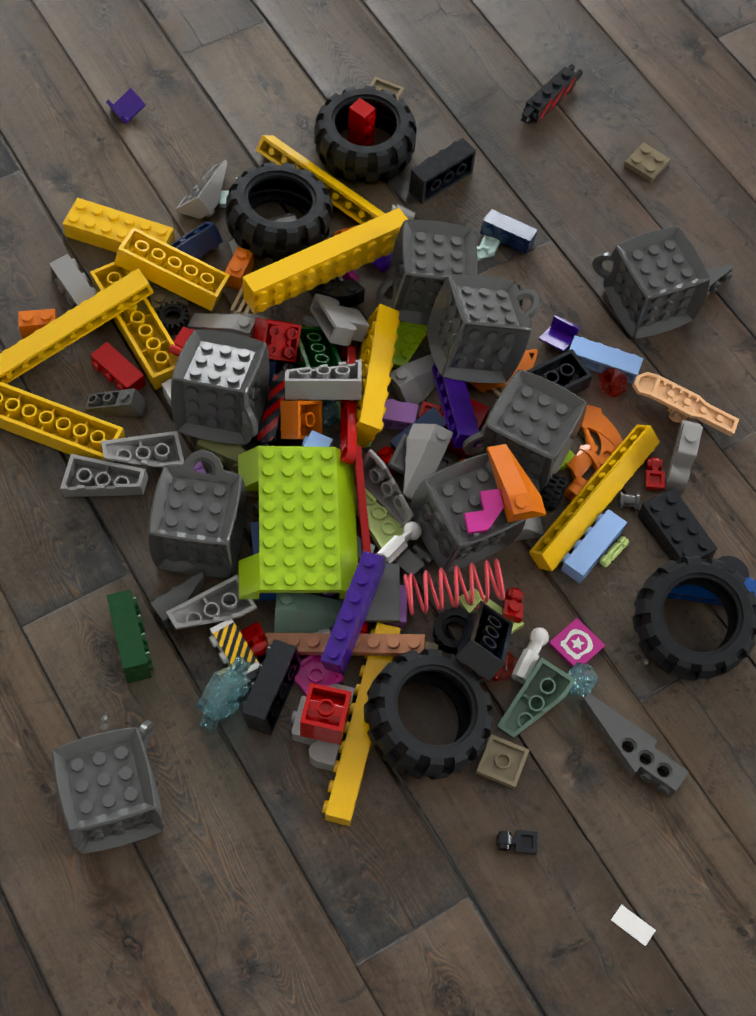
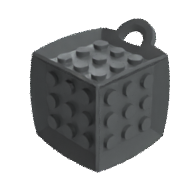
[376,220,478,325]
[592,226,710,339]
[427,274,541,383]
[171,329,270,445]
[462,370,586,493]
[148,450,246,578]
[410,453,526,573]
[52,720,165,854]

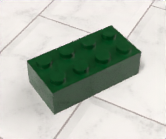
[296,326,341,369]
[106,589,154,684]

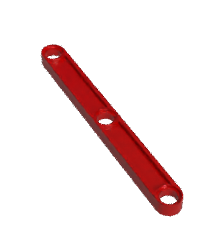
[341,345,357,465]

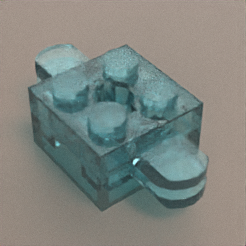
[195,656,251,732]

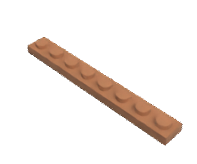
[265,633,426,656]

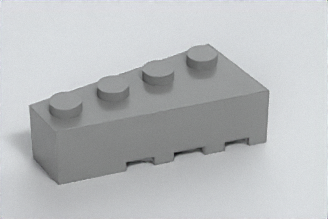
[49,254,97,306]
[285,359,362,401]
[60,454,149,497]

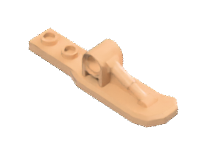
[632,372,739,437]

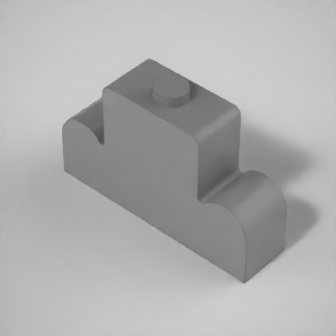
[310,293,369,346]
[664,419,703,494]
[291,684,355,772]

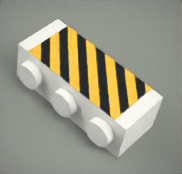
[209,619,260,685]

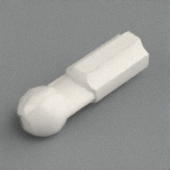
[377,521,422,564]
[511,627,549,684]

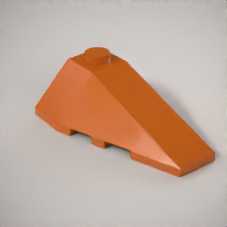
[486,444,546,522]

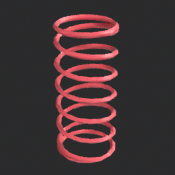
[403,557,505,617]

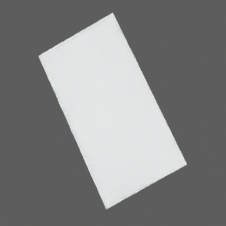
[611,904,656,946]

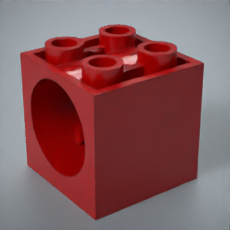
[253,317,301,362]
[300,683,351,745]

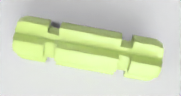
[599,536,629,567]

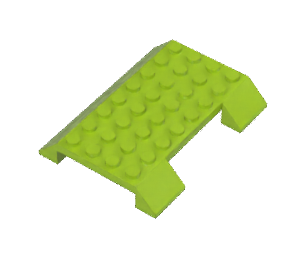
[238,446,358,599]

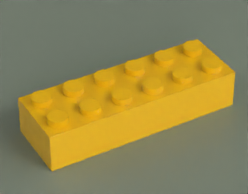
[62,198,175,253]
[114,227,230,311]

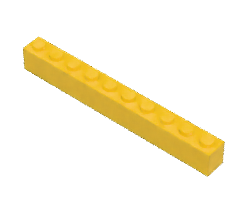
[256,135,385,224]
[0,268,154,384]
[529,424,660,571]
[322,622,401,826]

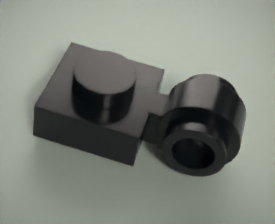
[496,830,538,855]

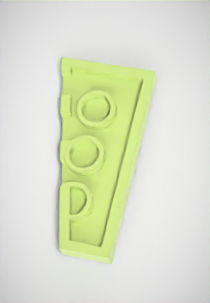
[355,485,410,550]

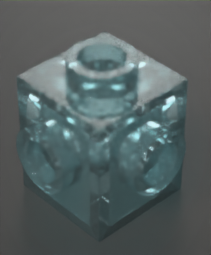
[322,400,340,429]
[567,662,600,697]

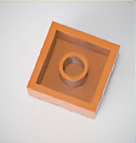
[280,400,322,439]

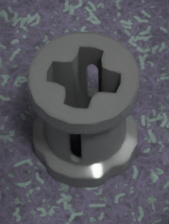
[618,492,640,510]

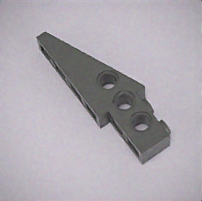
[581,693,689,797]

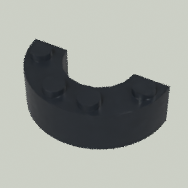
[308,278,365,308]

